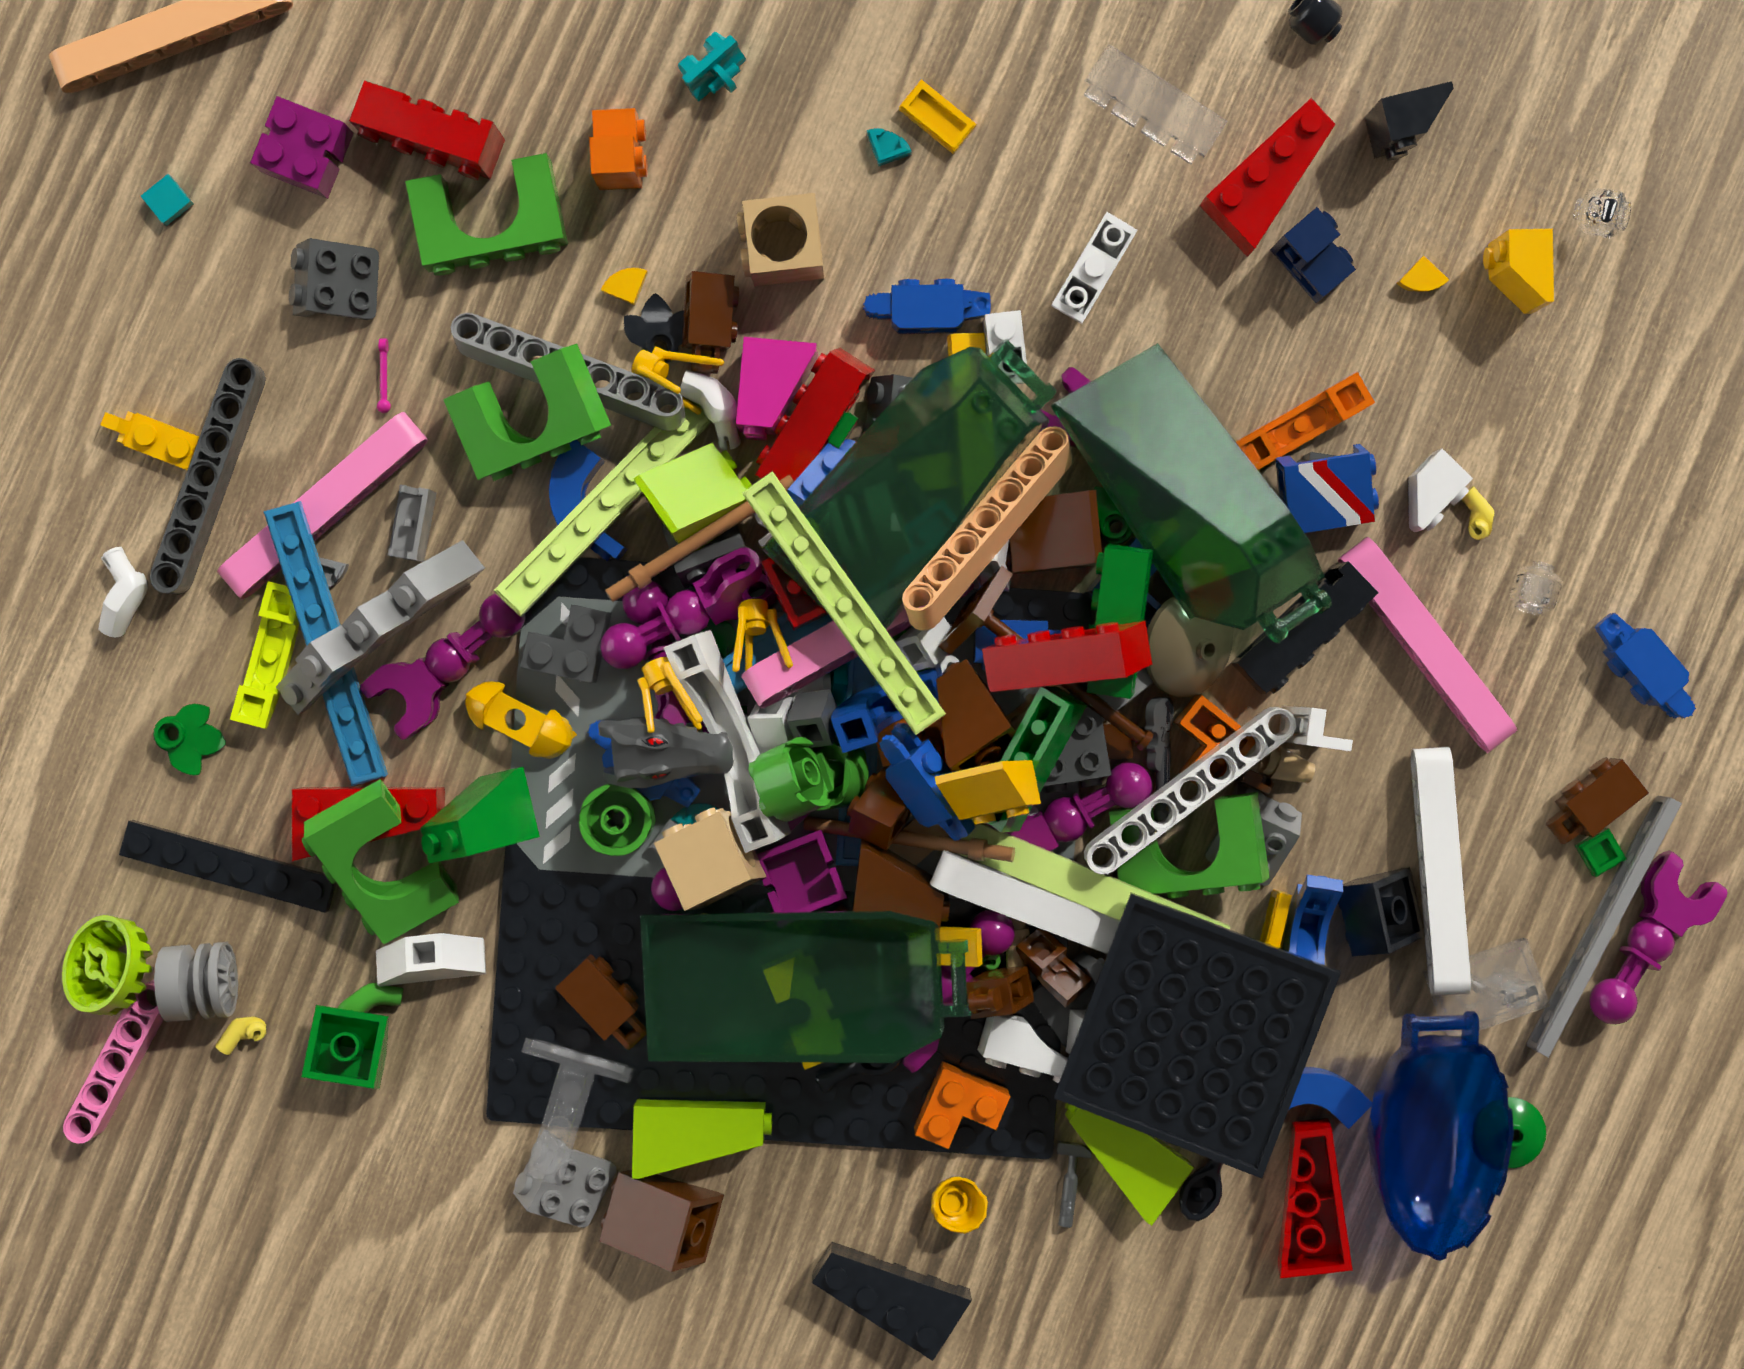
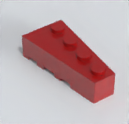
[349,81,505,181]
[1199,98,1336,257]
[755,348,875,481]
[982,621,1152,692]
[292,787,445,861]
[1278,1118,1353,1279]

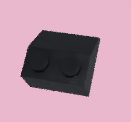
[1364,81,1454,161]
[1338,867,1425,957]

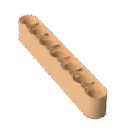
[49,0,293,93]
[902,426,1072,630]

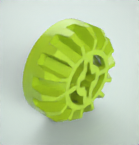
[62,915,153,1016]

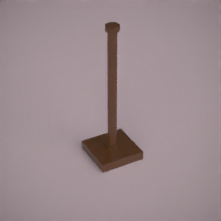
[938,566,1154,751]

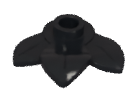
[624,293,684,364]

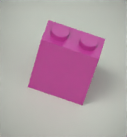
[736,337,818,441]

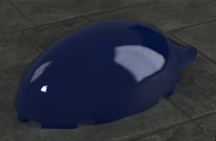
[1367,1011,1514,1261]

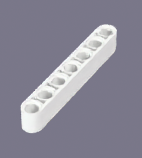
[1084,707,1296,874]
[1411,747,1471,996]
[930,850,1120,954]

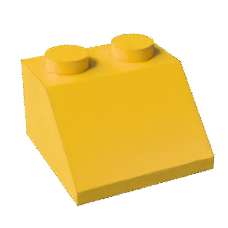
[1483,228,1554,314]
[935,760,1041,825]

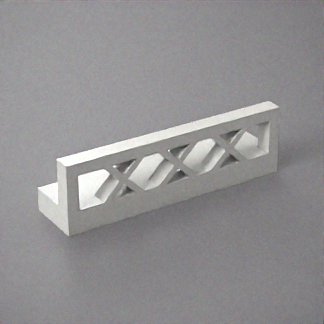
[1279,706,1353,751]

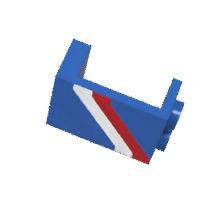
[1275,444,1379,536]

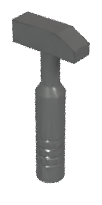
[1057,1141,1092,1228]

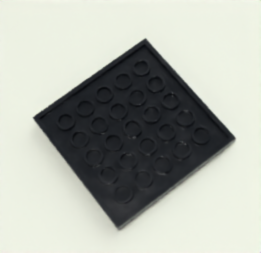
[1054,892,1341,1179]

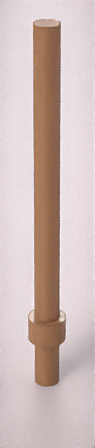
[605,475,794,602]
[803,816,1015,862]

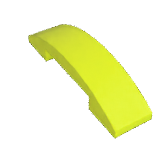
[230,581,299,729]

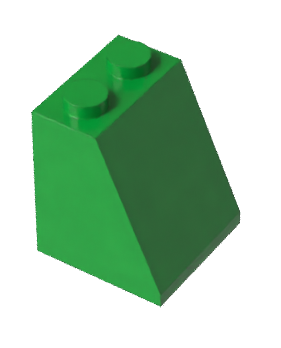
[420,767,540,863]

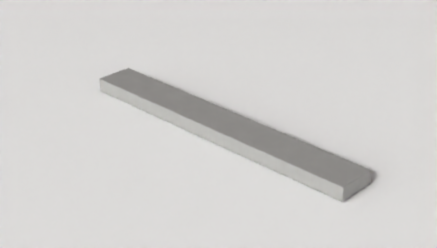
[1526,796,1682,1058]

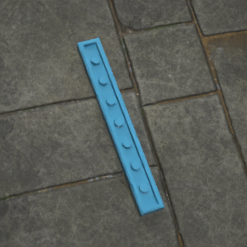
[264,501,388,786]

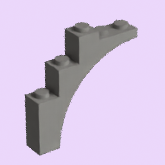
[276,540,485,715]

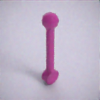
[377,338,391,413]

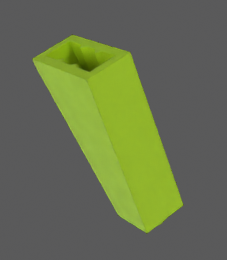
[632,1099,772,1179]
[1065,1103,1194,1226]

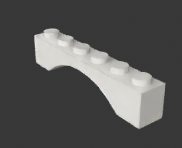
[664,630,791,853]
[977,1015,1068,1083]

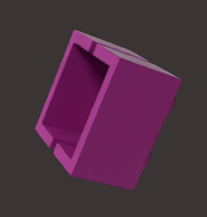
[250,96,354,199]
[757,830,849,926]

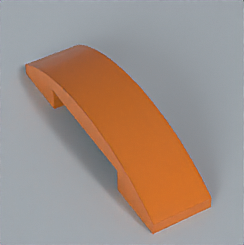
[1231,372,1375,476]

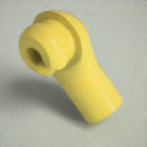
[1461,486,1494,540]
[215,1016,266,1055]

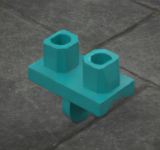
[678,32,746,102]

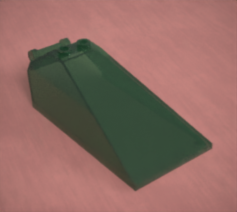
[761,339,1057,629]
[1051,343,1332,643]
[640,911,972,1063]

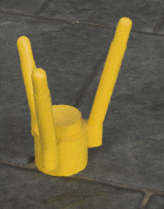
[631,347,724,415]
[732,599,793,672]
[637,657,703,733]

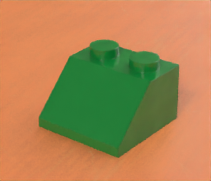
[301,1005,389,1089]

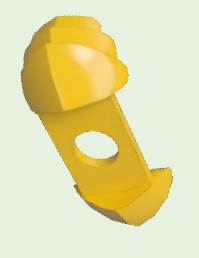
[465,681,573,759]

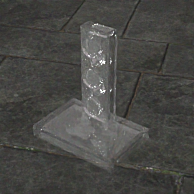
[1423,938,1550,1041]
[521,1038,636,1186]

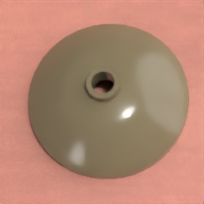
[1146,590,1233,697]

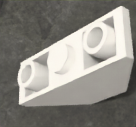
[1051,212,1138,324]
[376,933,486,987]

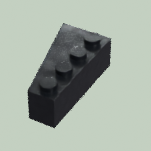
[1231,561,1379,694]
[812,1242,972,1361]

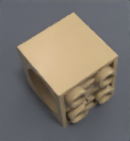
[737,193,824,287]
[654,807,766,911]

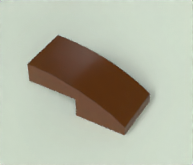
[1016,928,1092,1008]

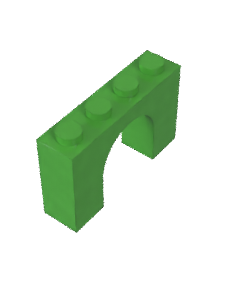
[405,153,568,276]
[443,344,611,481]
[302,779,459,944]
[1109,792,1270,898]

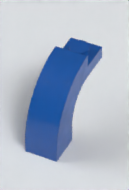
[549,440,628,561]
[831,667,939,753]
[1282,875,1343,965]
[1289,1067,1373,1129]

